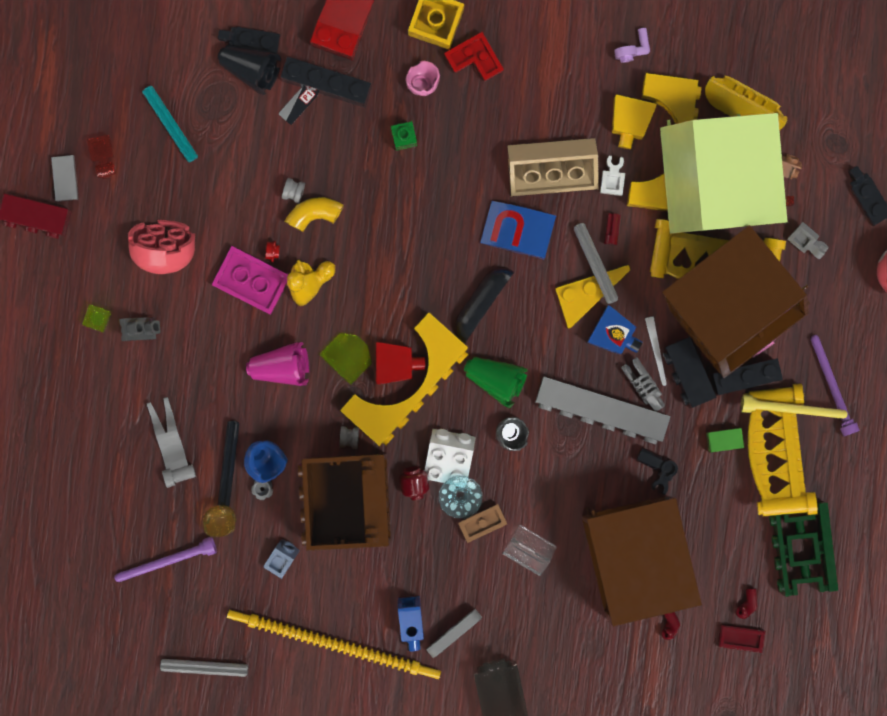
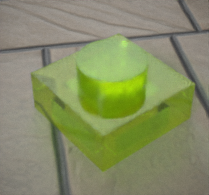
[82,304,111,333]

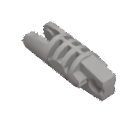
[621,357,665,412]

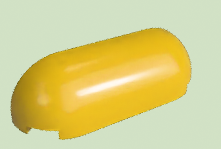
[705,76,787,131]

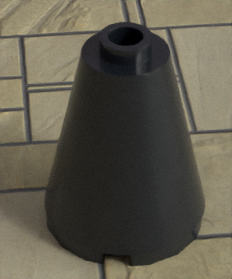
[218,45,281,95]

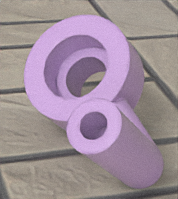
[614,28,650,63]

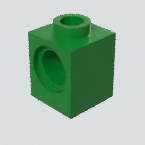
[391,121,417,151]

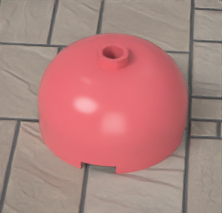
[128,220,195,274]

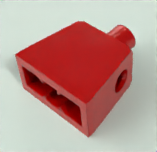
[376,342,425,385]

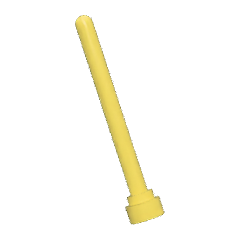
[741,394,848,419]

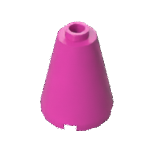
[246,342,309,386]

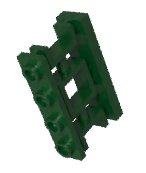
[769,502,839,597]

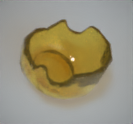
[203,505,236,537]

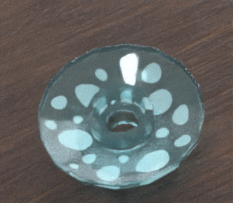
[439,476,482,518]

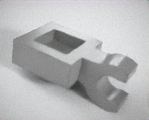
[787,222,829,259]

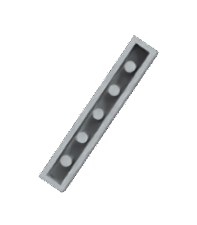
[535,377,671,445]

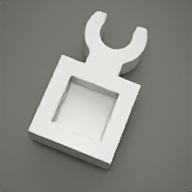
[600,156,625,196]

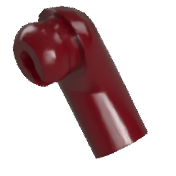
[736,588,758,619]
[661,612,680,640]

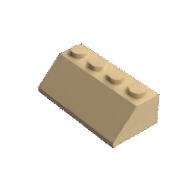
[508,138,598,196]

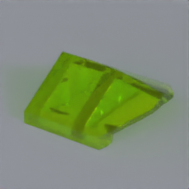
[319,333,372,385]

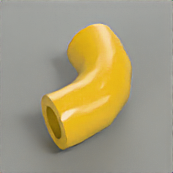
[284,197,344,232]

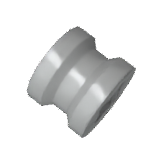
[282,178,305,203]
[339,426,359,449]

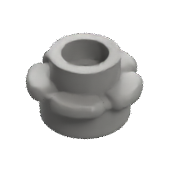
[251,481,273,500]

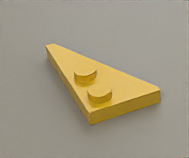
[555,265,630,329]

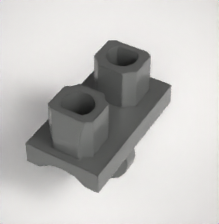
[119,317,161,341]

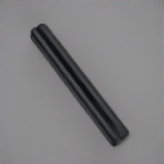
[217,421,239,508]

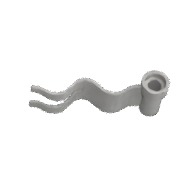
[147,397,196,488]

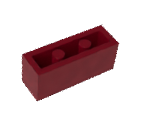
[0,194,72,239]

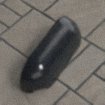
[455,268,514,344]

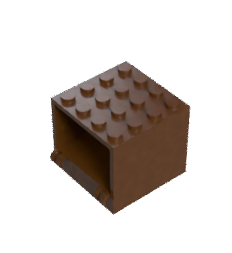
[298,454,391,551]

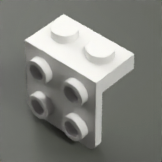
[425,429,476,487]

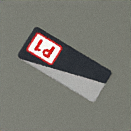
[279,88,318,125]

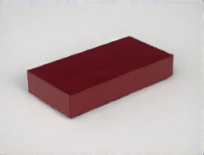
[718,625,766,653]

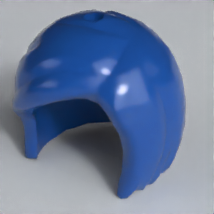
[244,441,288,483]

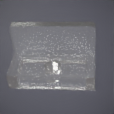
[502,525,557,576]

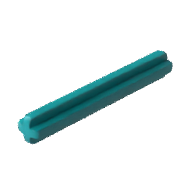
[142,86,198,163]

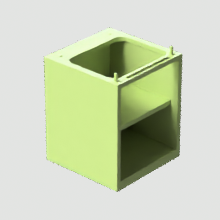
[660,113,788,234]

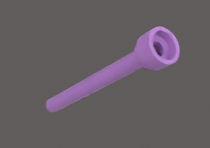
[811,335,860,437]
[114,536,217,582]

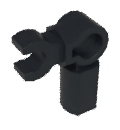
[636,447,678,495]

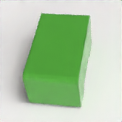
[706,428,744,452]

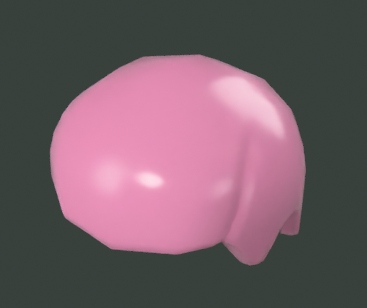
[406,61,440,96]

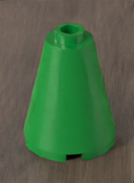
[464,357,528,408]

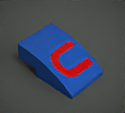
[480,201,556,260]

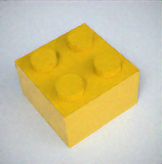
[408,0,464,50]

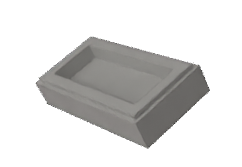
[51,155,79,202]

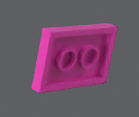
[212,246,288,315]

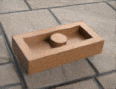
[458,504,507,543]

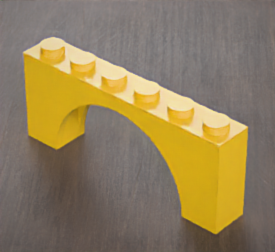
[627,73,701,211]
[340,313,468,446]

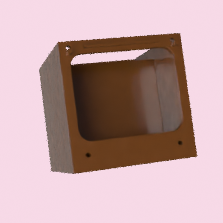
[662,225,810,378]
[581,495,702,627]

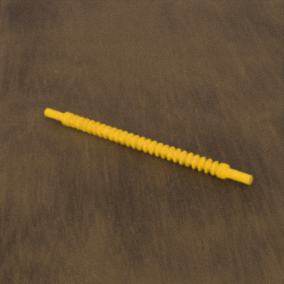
[227,609,441,679]

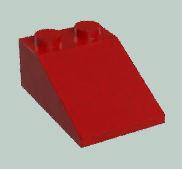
[310,0,375,61]

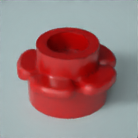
[265,241,280,262]

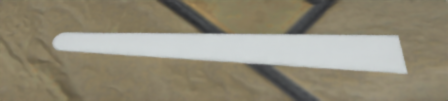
[645,317,666,386]

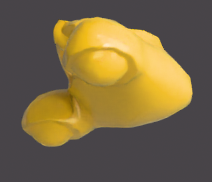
[287,260,335,306]

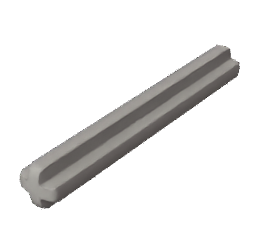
[574,223,618,304]
[160,659,248,677]

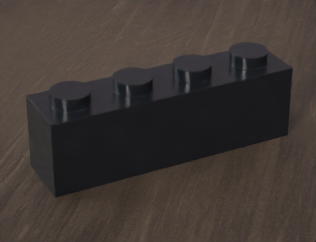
[281,56,372,108]

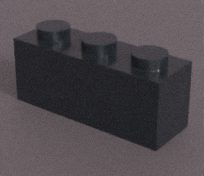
[662,337,717,408]
[710,358,783,396]

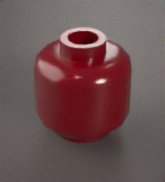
[399,466,430,500]

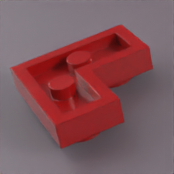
[444,32,504,81]

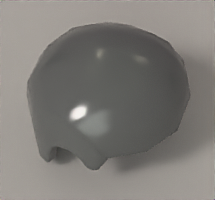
[496,417,529,451]

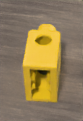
[612,95,657,149]

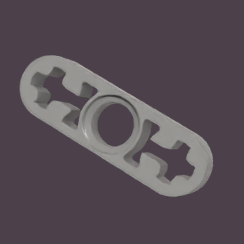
[426,609,482,658]

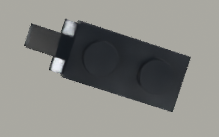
[218,27,281,54]
[848,166,887,226]

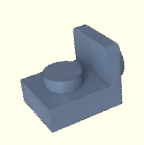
[263,539,300,579]

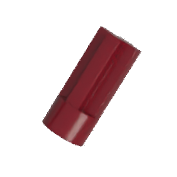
[604,213,621,246]

